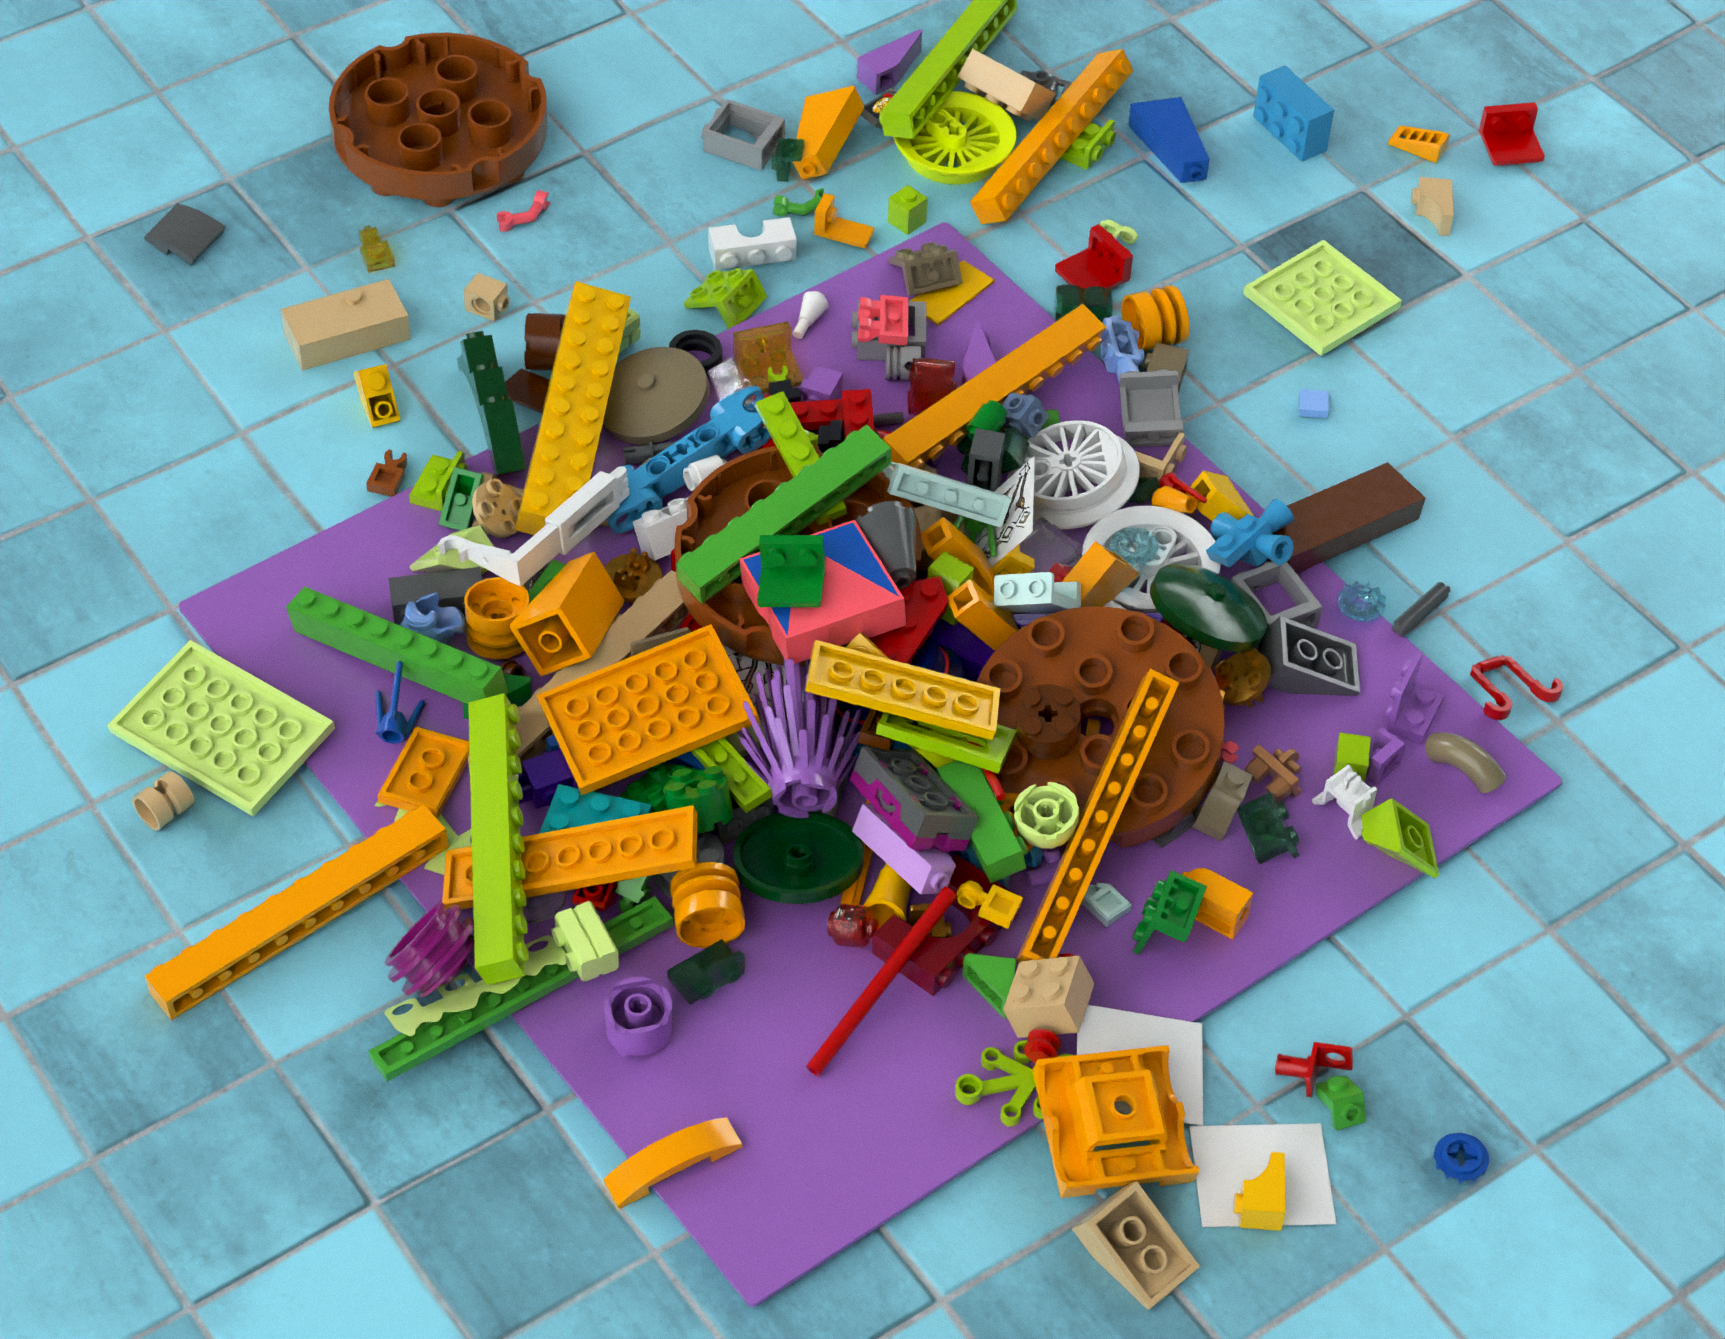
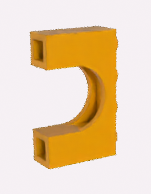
[921,517,1018,651]

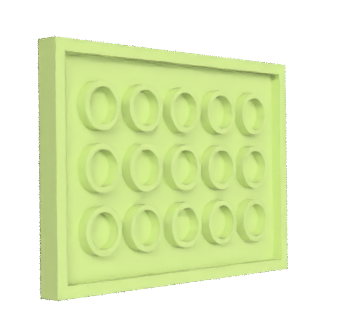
[107,640,335,817]

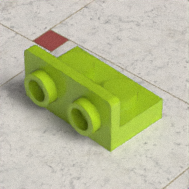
[1060,119,1116,170]
[409,451,468,512]

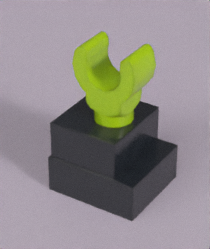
[768,365,801,402]
[804,420,845,454]

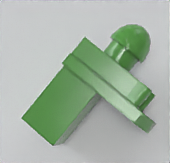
[615,876,654,913]

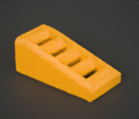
[1388,126,1450,163]

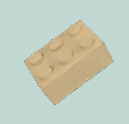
[958,48,1056,122]

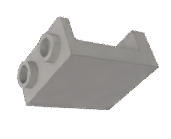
[1119,369,1184,447]

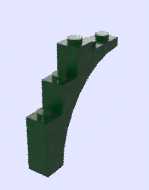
[457,331,526,476]

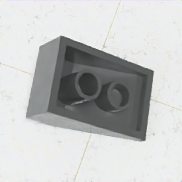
[1260,616,1360,696]

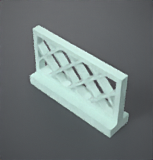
[882,462,1012,528]

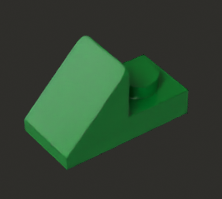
[438,467,484,531]

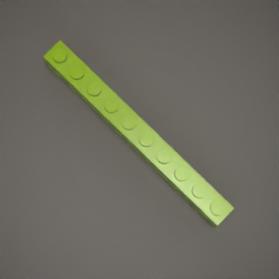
[879,0,1018,139]
[468,693,529,985]

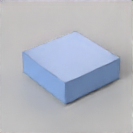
[1299,389,1329,418]

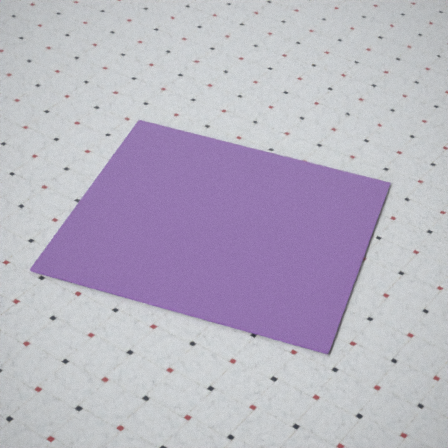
[179,222,1562,1307]

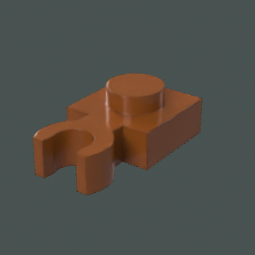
[366,449,407,497]

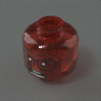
[827,904,878,948]

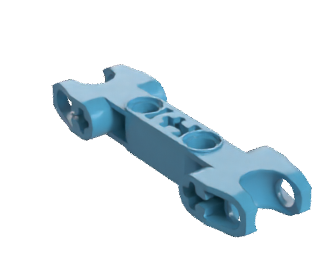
[606,386,771,534]

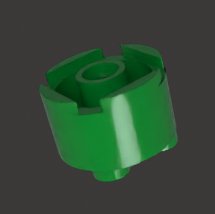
[663,766,734,833]

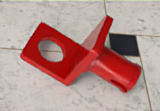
[1275,1042,1353,1097]

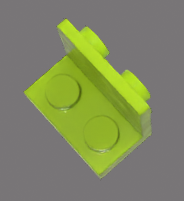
[683,268,768,329]

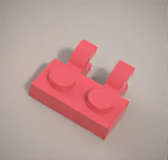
[857,295,908,346]

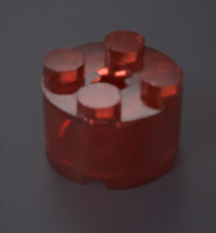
[907,358,956,416]

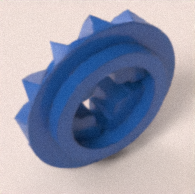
[1433,1133,1489,1184]

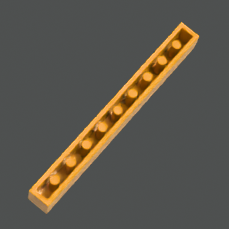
[970,49,1133,224]
[883,304,1106,469]
[1016,669,1179,964]
[145,804,449,1020]

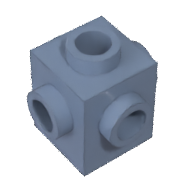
[1002,392,1049,438]

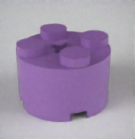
[604,977,672,1057]

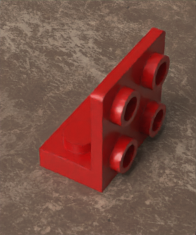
[1479,102,1545,166]

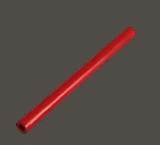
[806,887,957,1077]

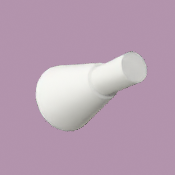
[792,291,829,339]

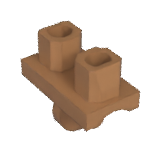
[1245,744,1302,803]

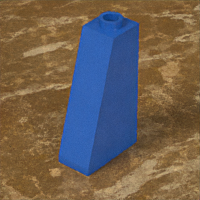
[1128,97,1210,183]

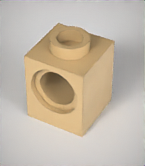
[463,273,510,321]

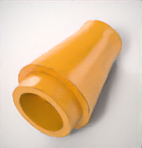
[1152,486,1197,513]

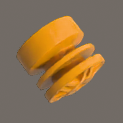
[1122,285,1190,352]
[464,577,529,660]
[670,862,745,948]

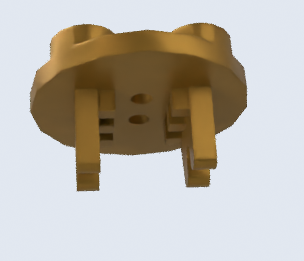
[604,547,662,604]
[1215,648,1271,708]

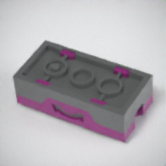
[850,746,979,852]

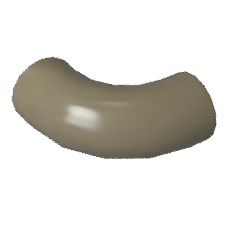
[1425,732,1506,793]

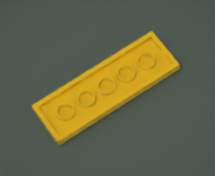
[805,640,1000,740]

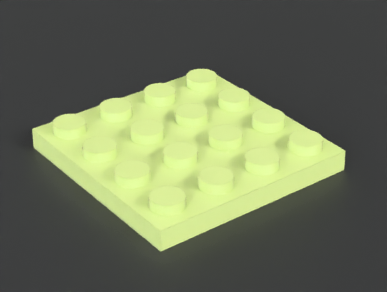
[1243,240,1402,356]

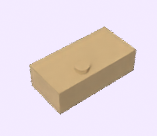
[281,279,411,371]

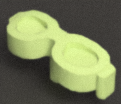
[1100,220,1138,244]

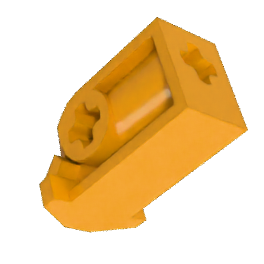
[1181,868,1253,940]

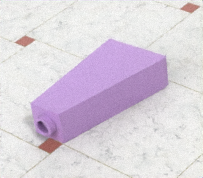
[852,803,956,894]

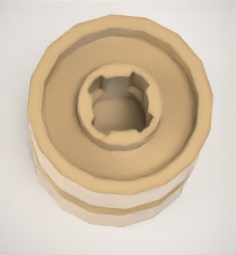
[132,771,195,831]

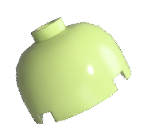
[1014,782,1079,849]

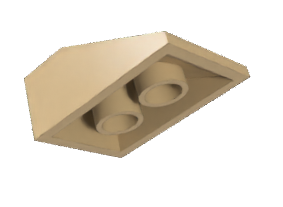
[1071,1181,1200,1310]

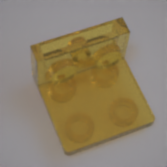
[733,321,803,396]

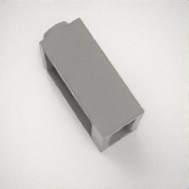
[701,99,785,171]
[851,300,926,362]
[1232,562,1323,628]

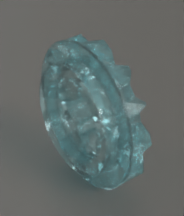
[1110,527,1158,567]
[1337,581,1386,622]

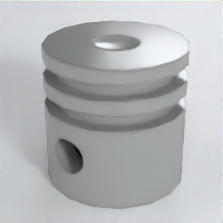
[885,345,921,380]

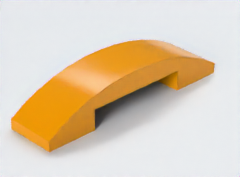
[603,1117,743,1209]

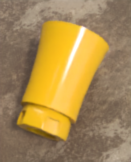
[861,863,912,929]

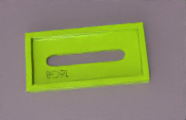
[876,712,1017,774]

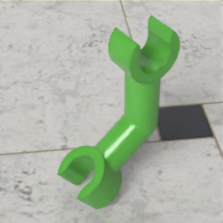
[772,188,824,216]

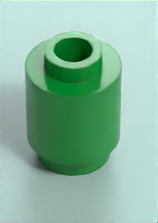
[966,400,1008,441]

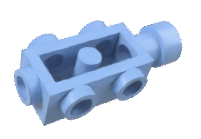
[1100,316,1144,383]

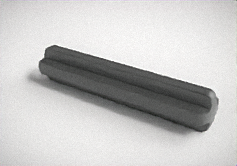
[1392,582,1451,636]

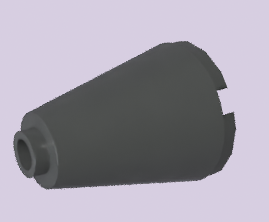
[856,501,916,589]

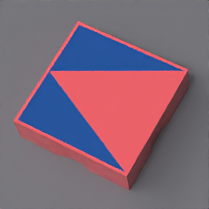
[739,520,906,664]

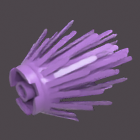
[736,658,862,818]

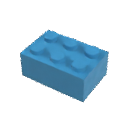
[1253,65,1334,162]

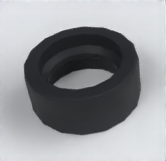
[669,330,723,380]

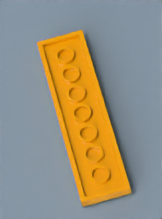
[442,805,698,910]

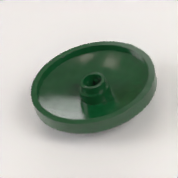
[1150,563,1267,652]
[733,811,864,904]

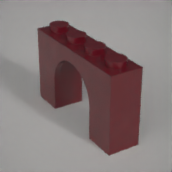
[872,854,1017,996]

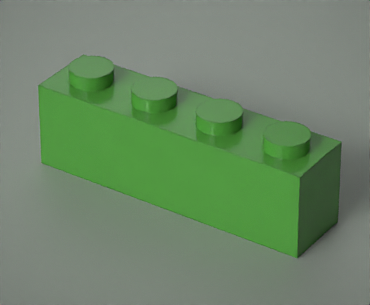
[937,760,1028,883]

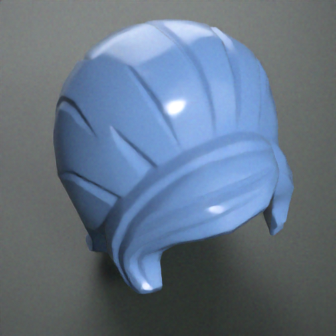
[400,592,467,645]

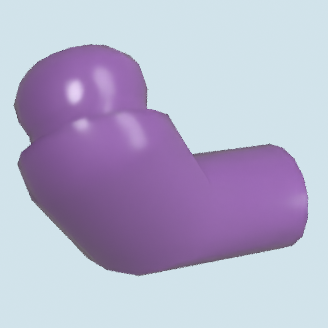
[1025,847,1062,888]

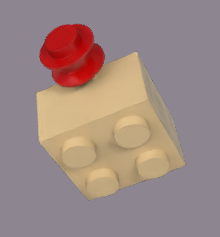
[1003,953,1094,1063]

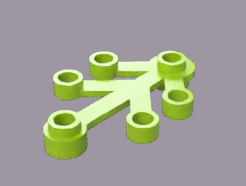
[955,1040,1074,1127]

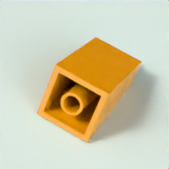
[509,552,625,676]

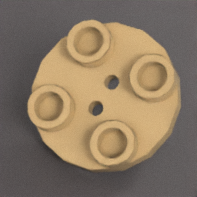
[472,478,522,538]

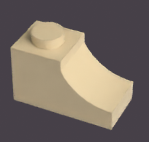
[1411,177,1454,236]

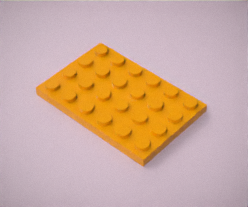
[536,624,760,795]

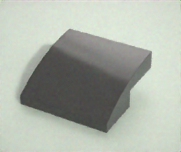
[144,203,225,266]

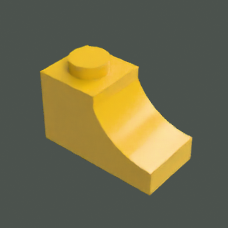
[1233,1152,1286,1231]

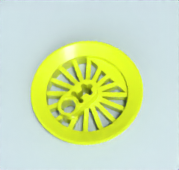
[894,91,1016,184]

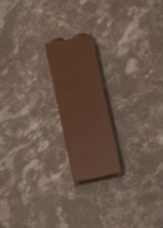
[1259,462,1426,574]

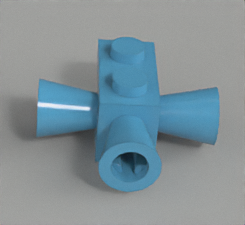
[1206,499,1294,568]

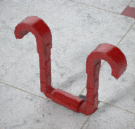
[1470,655,1563,720]

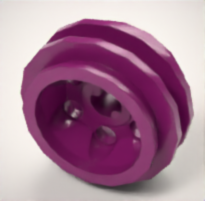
[384,902,474,998]

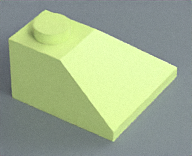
[409,525,494,575]

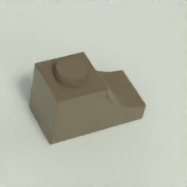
[1192,761,1253,841]

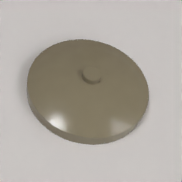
[602,347,710,445]

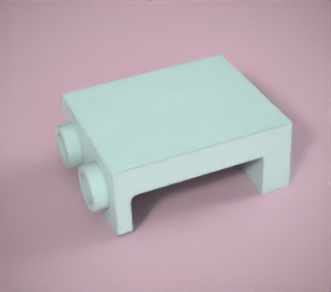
[994,572,1081,613]

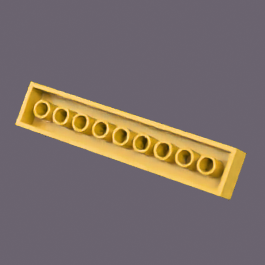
[514,281,631,535]

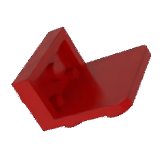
[1055,224,1133,300]

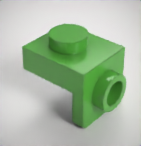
[1315,1076,1366,1130]

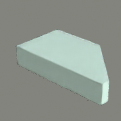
[1081,883,1132,928]

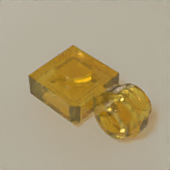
[359,225,395,273]

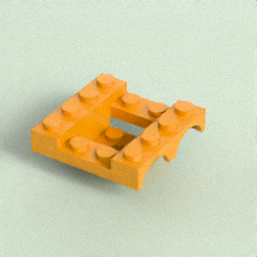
[1032,1045,1199,1198]

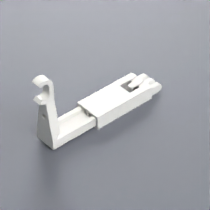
[438,467,630,587]

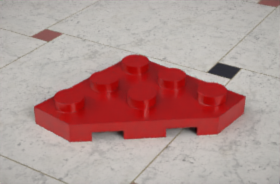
[869,576,949,664]

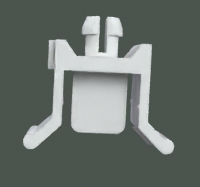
[1312,765,1377,839]

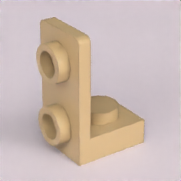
[1135,432,1187,489]

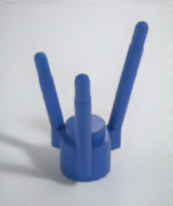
[375,661,425,744]

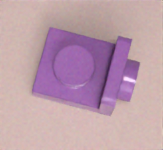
[1368,728,1405,784]

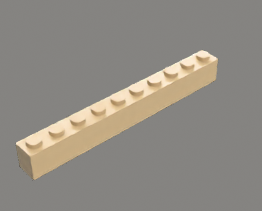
[468,570,689,776]

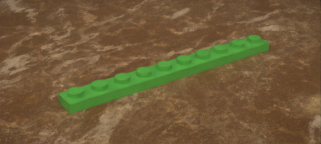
[368,896,673,1082]

